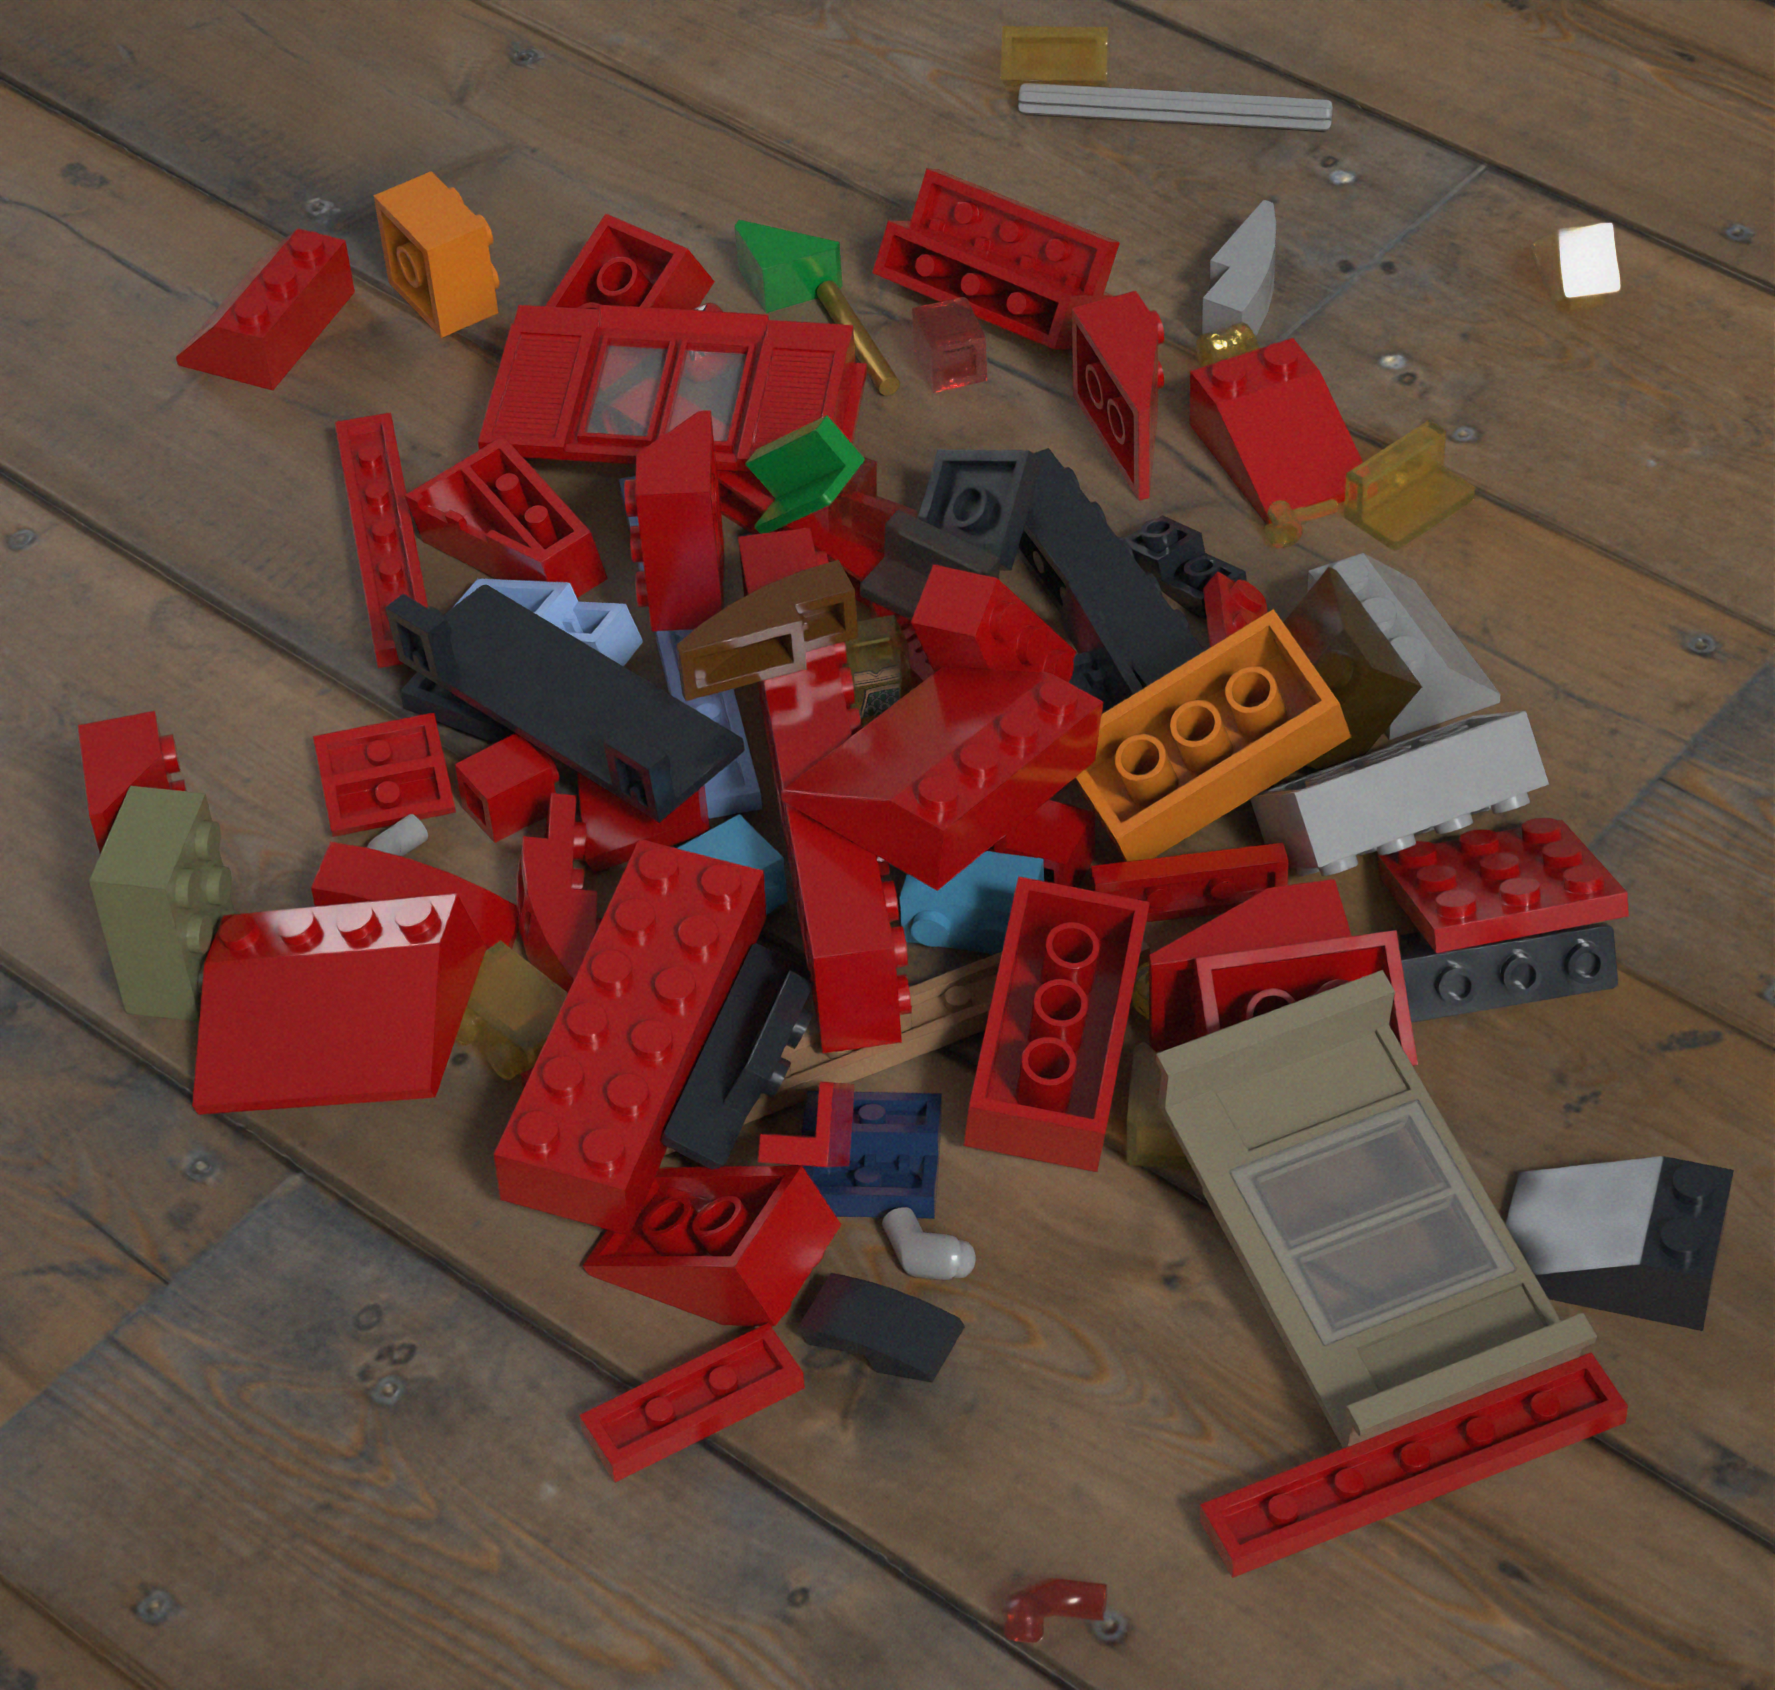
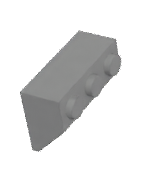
[1308,553,1501,740]

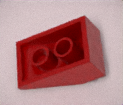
[545,213,715,392]
[1072,291,1164,501]
[1189,338,1373,527]
[1149,879,1352,1054]
[582,1165,842,1326]

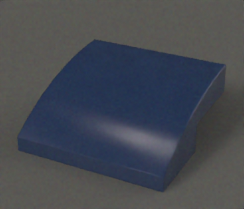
[802,1091,942,1219]

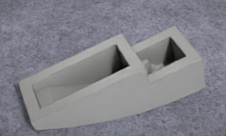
[1202,200,1276,355]

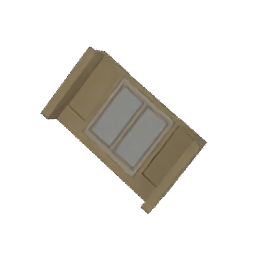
[1156,970,1597,1448]

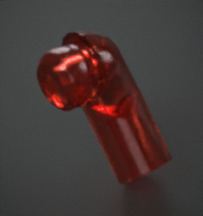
[1001,1578,1108,1643]

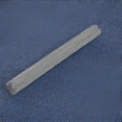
[1018,83,1333,131]

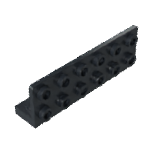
[385,585,745,823]

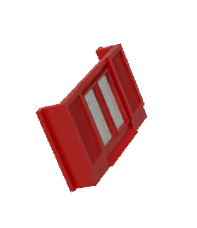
[478,304,867,504]

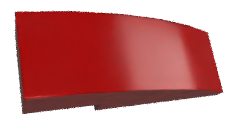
[311,841,520,964]

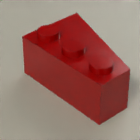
[404,436,608,598]
[911,564,1077,682]

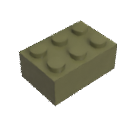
[89,786,241,1022]

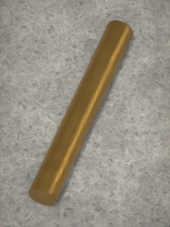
[817,281,900,396]

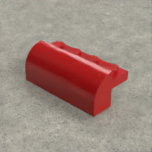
[872,168,1120,350]

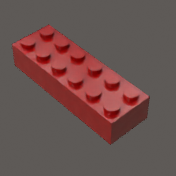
[494,839,766,1236]

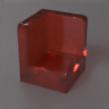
[912,297,988,393]
[828,457,917,556]

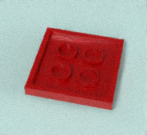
[1378,817,1629,953]

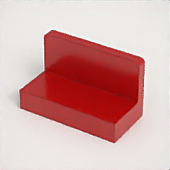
[758,1081,855,1167]

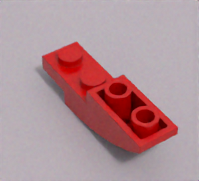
[516,793,602,1013]

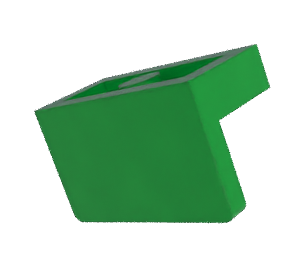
[745,415,865,534]

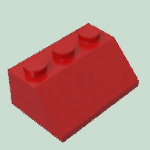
[176,228,355,391]
[624,410,725,632]
[78,711,188,854]
[1194,930,1418,1067]

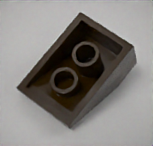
[1283,567,1422,771]

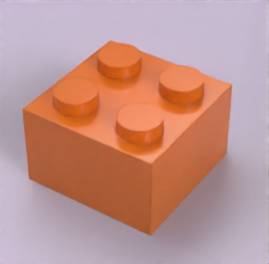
[373,171,500,338]

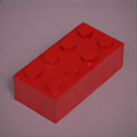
[963,876,1150,1172]

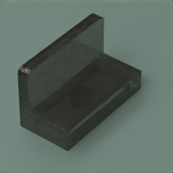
[860,510,1000,620]

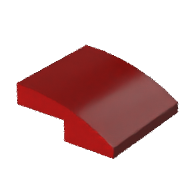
[313,713,456,837]

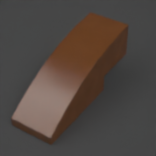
[676,560,859,701]

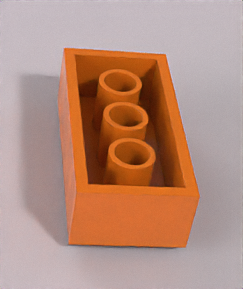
[1072,609,1351,862]

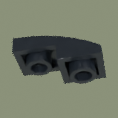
[1125,515,1247,619]
[798,1273,965,1383]

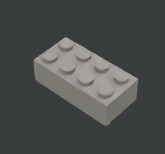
[1250,710,1549,876]

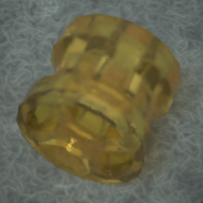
[1196,322,1259,368]

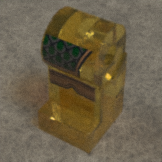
[845,615,911,728]

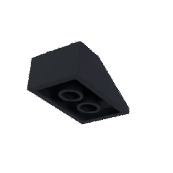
[1506,1156,1734,1331]

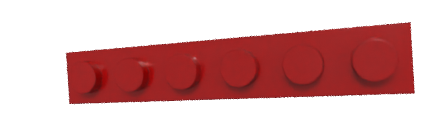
[335,412,428,668]
[1200,1352,1628,1578]

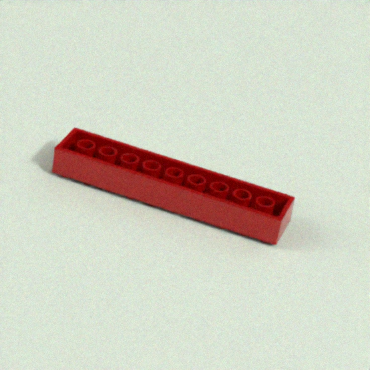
[738,527,912,1054]

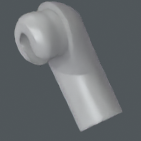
[367,814,428,857]
[882,1207,976,1280]

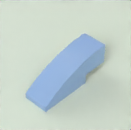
[454,578,643,666]

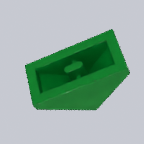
[734,220,843,313]

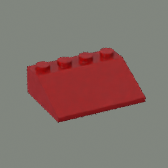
[781,667,1103,891]
[192,894,487,1115]

